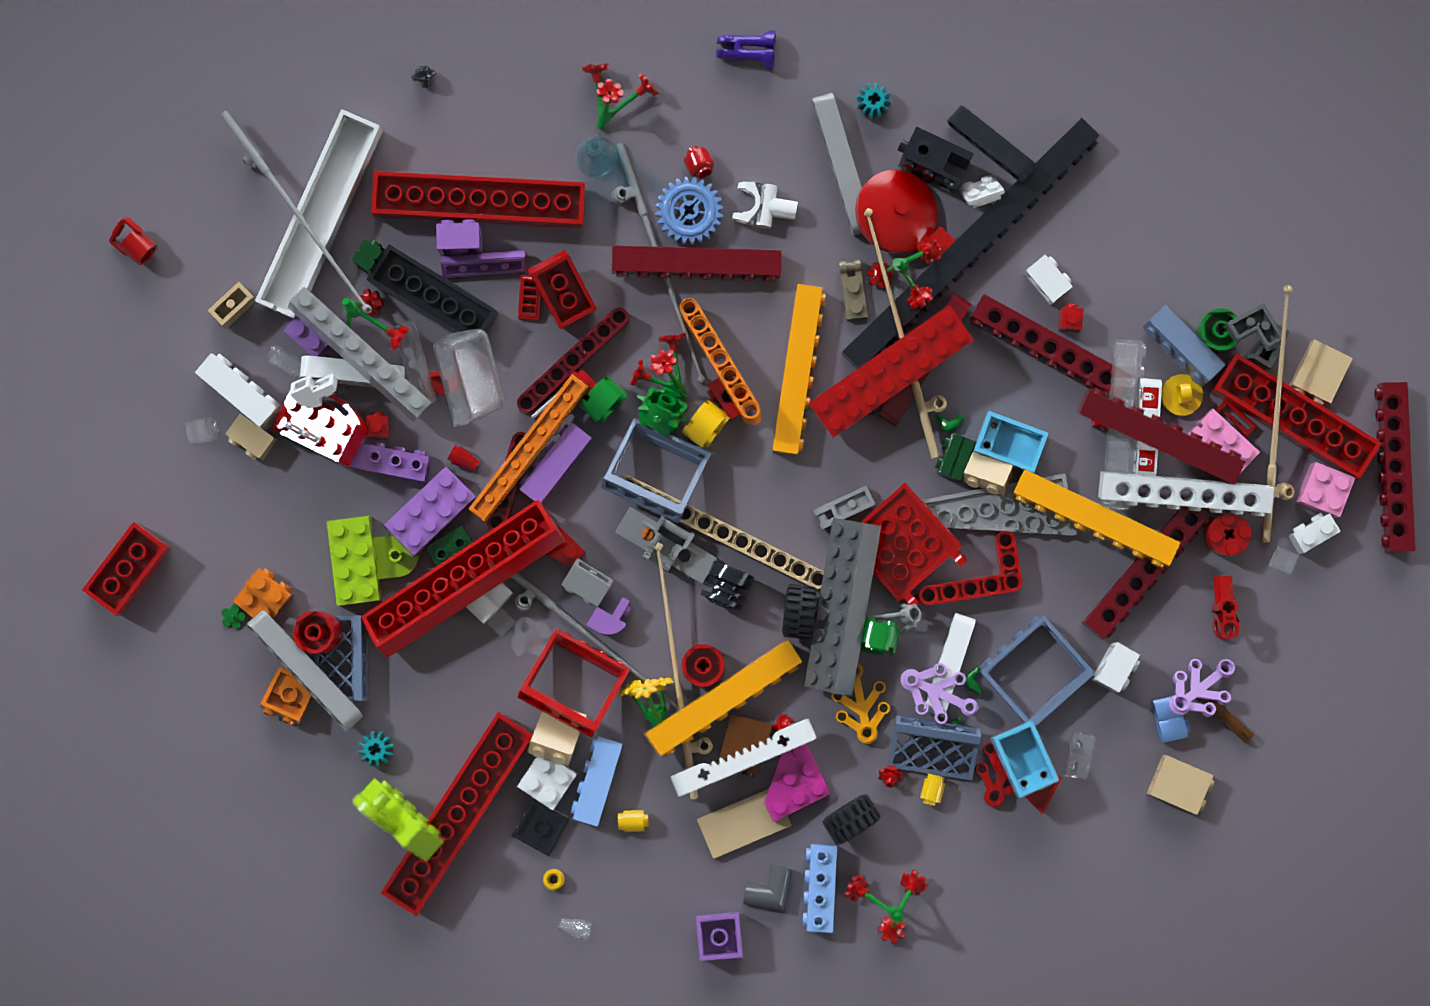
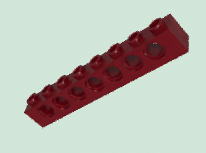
[970,294,1132,399]
[1374,382,1416,553]
[1082,506,1212,639]

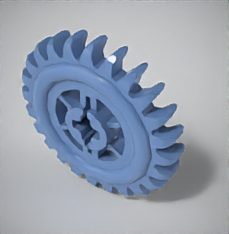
[655,177,724,246]

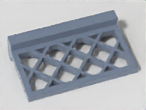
[315,615,368,702]
[888,715,981,780]

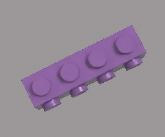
[519,422,592,504]
[341,440,431,483]

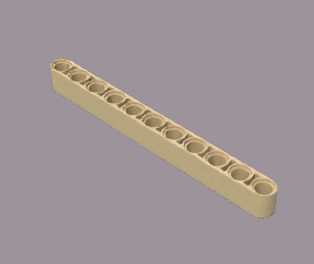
[622,476,824,590]

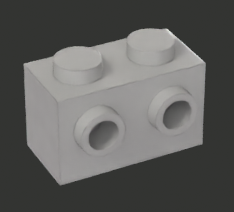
[561,558,613,607]

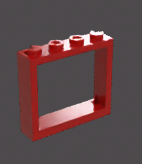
[517,628,630,738]

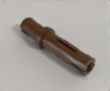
[1198,698,1254,744]

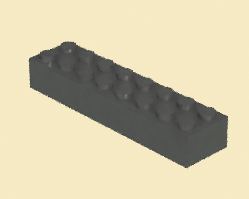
[804,518,881,695]

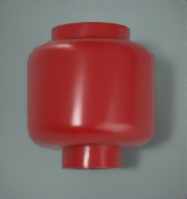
[684,146,714,179]

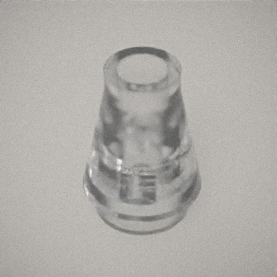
[559,918,592,941]

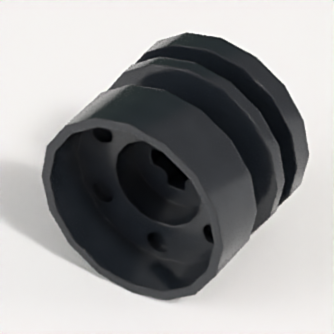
[700,561,754,611]

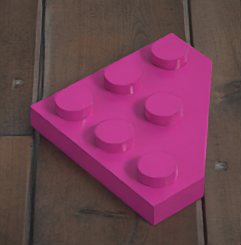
[764,743,830,822]

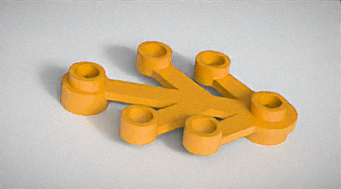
[831,663,890,744]

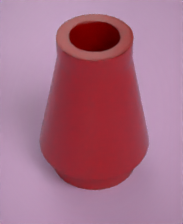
[447,445,480,472]

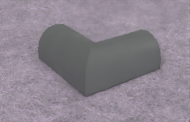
[1226,303,1286,351]
[743,865,792,911]

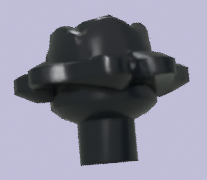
[411,65,437,88]

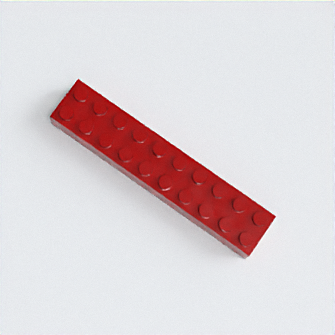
[371,171,586,228]
[361,500,565,658]
[380,712,534,916]

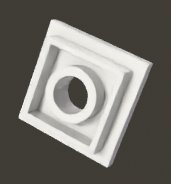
[958,175,1005,208]

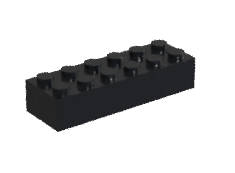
[367,244,499,349]

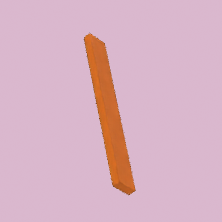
[469,374,590,522]

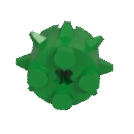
[637,387,689,436]

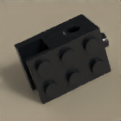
[897,126,974,193]

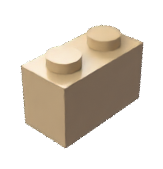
[208,282,256,329]
[225,413,277,460]
[964,451,1013,496]

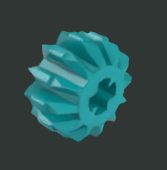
[856,83,892,119]
[358,731,394,767]

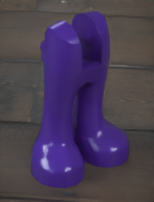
[716,30,776,70]

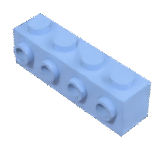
[571,736,623,826]
[802,844,837,933]

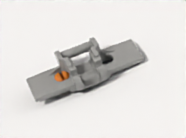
[615,507,717,583]

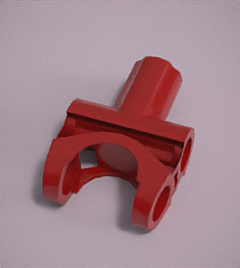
[1211,576,1240,639]

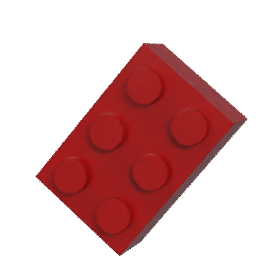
[527,250,597,329]

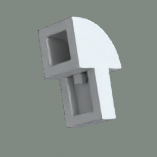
[290,374,337,407]

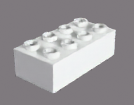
[195,353,281,431]

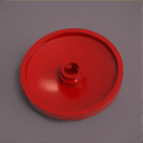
[855,170,938,254]

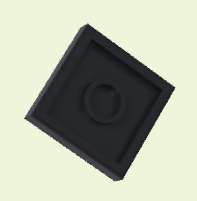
[512,798,569,857]

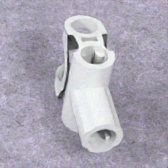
[732,182,798,229]

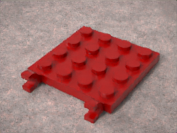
[861,482,968,605]

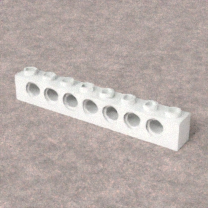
[1098,471,1274,516]

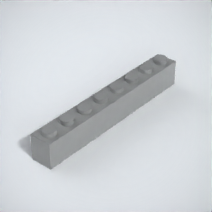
[288,287,431,422]

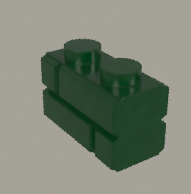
[352,239,385,275]
[935,433,976,483]

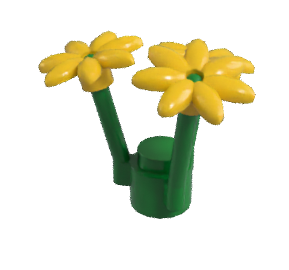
[618,677,674,727]

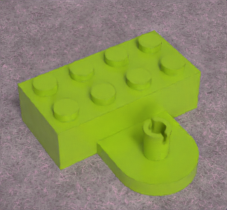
[326,516,419,606]
[352,778,444,862]

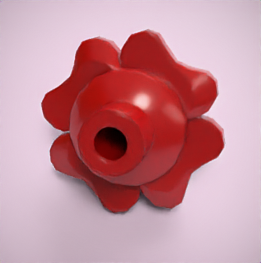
[772,714,794,738]
[878,765,903,788]

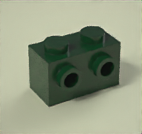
[425,525,473,566]

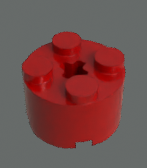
[1204,513,1252,556]
[293,611,343,654]
[682,644,724,687]

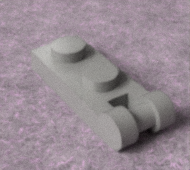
[813,485,875,530]

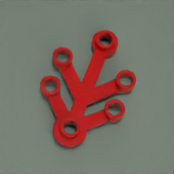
[975,743,1014,807]

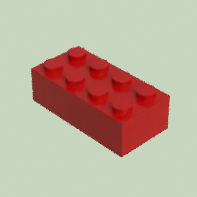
[82,522,172,616]

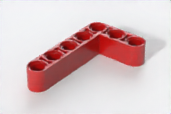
[918,531,1022,605]

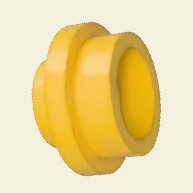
[543,869,564,890]

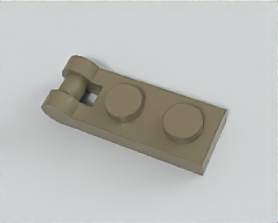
[839,259,868,320]

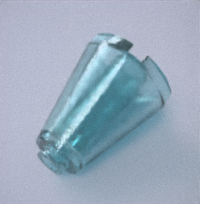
[576,135,618,177]

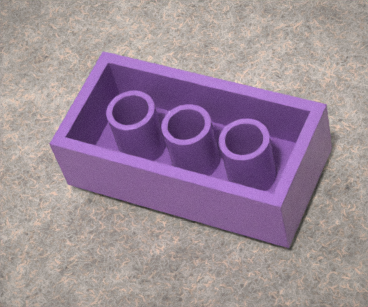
[384,467,476,558]

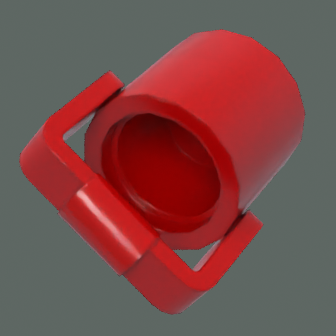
[109,217,158,266]

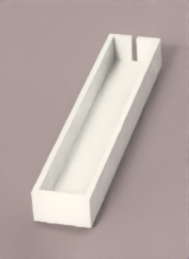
[255,109,383,319]

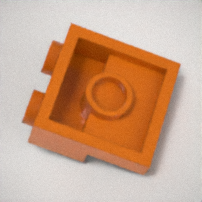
[233,568,294,620]
[260,667,312,726]

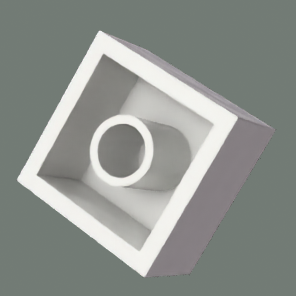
[1091,642,1140,692]
[517,757,578,810]

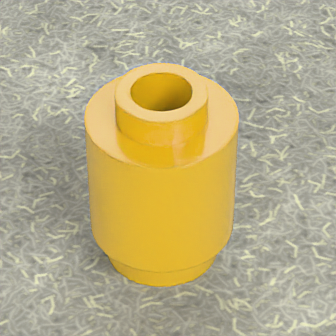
[920,773,946,806]
[618,810,649,832]

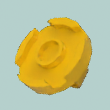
[1161,374,1203,417]

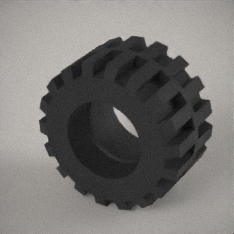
[782,584,817,640]
[822,794,881,845]

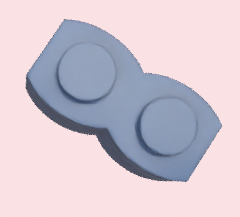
[1151,695,1190,743]

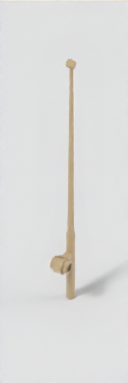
[864,208,947,458]
[1262,286,1295,542]
[654,542,713,799]

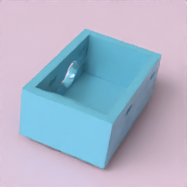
[973,411,1049,473]
[990,721,1059,798]

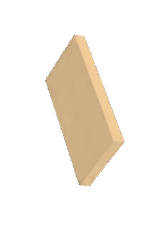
[697,789,792,859]

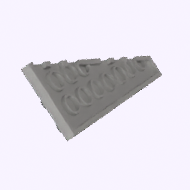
[922,473,1077,536]

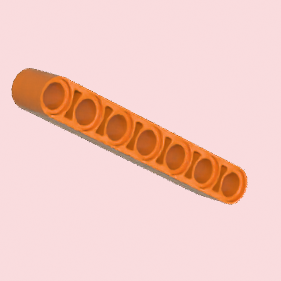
[680,298,762,426]

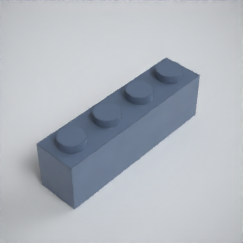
[1142,305,1225,387]

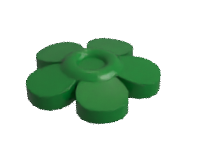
[221,605,246,629]

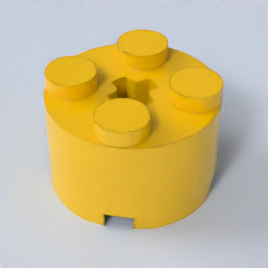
[682,399,730,449]

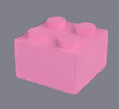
[1295,462,1355,519]

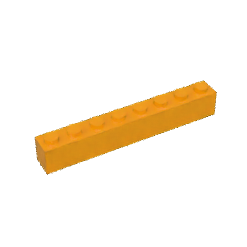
[772,284,826,456]
[1012,469,1180,569]
[644,640,802,757]

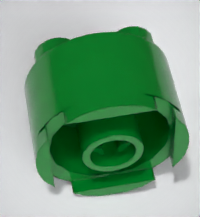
[1196,308,1239,353]
[579,375,627,425]
[860,617,900,656]

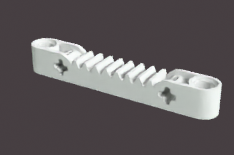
[670,718,817,797]

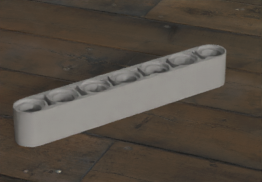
[812,93,862,236]
[246,610,363,731]

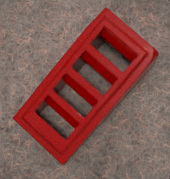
[518,275,541,321]

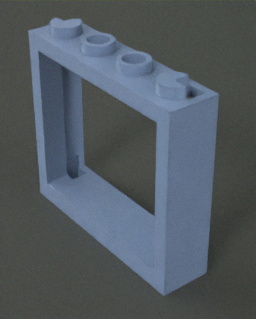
[601,418,711,523]
[979,616,1095,726]

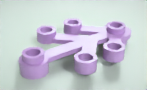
[1169,659,1235,717]
[901,663,978,724]

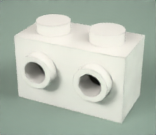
[1288,512,1341,554]

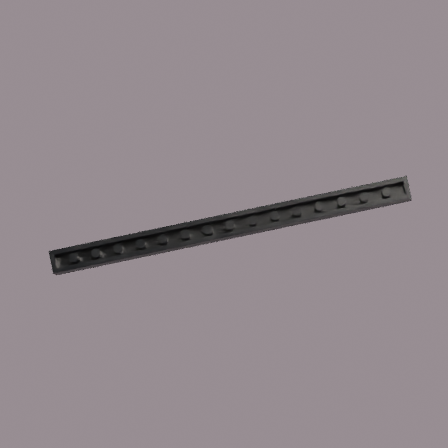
[841,118,1100,369]

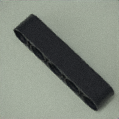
[947,105,1038,184]

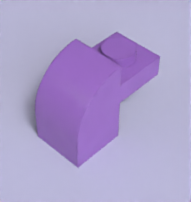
[587,597,632,635]

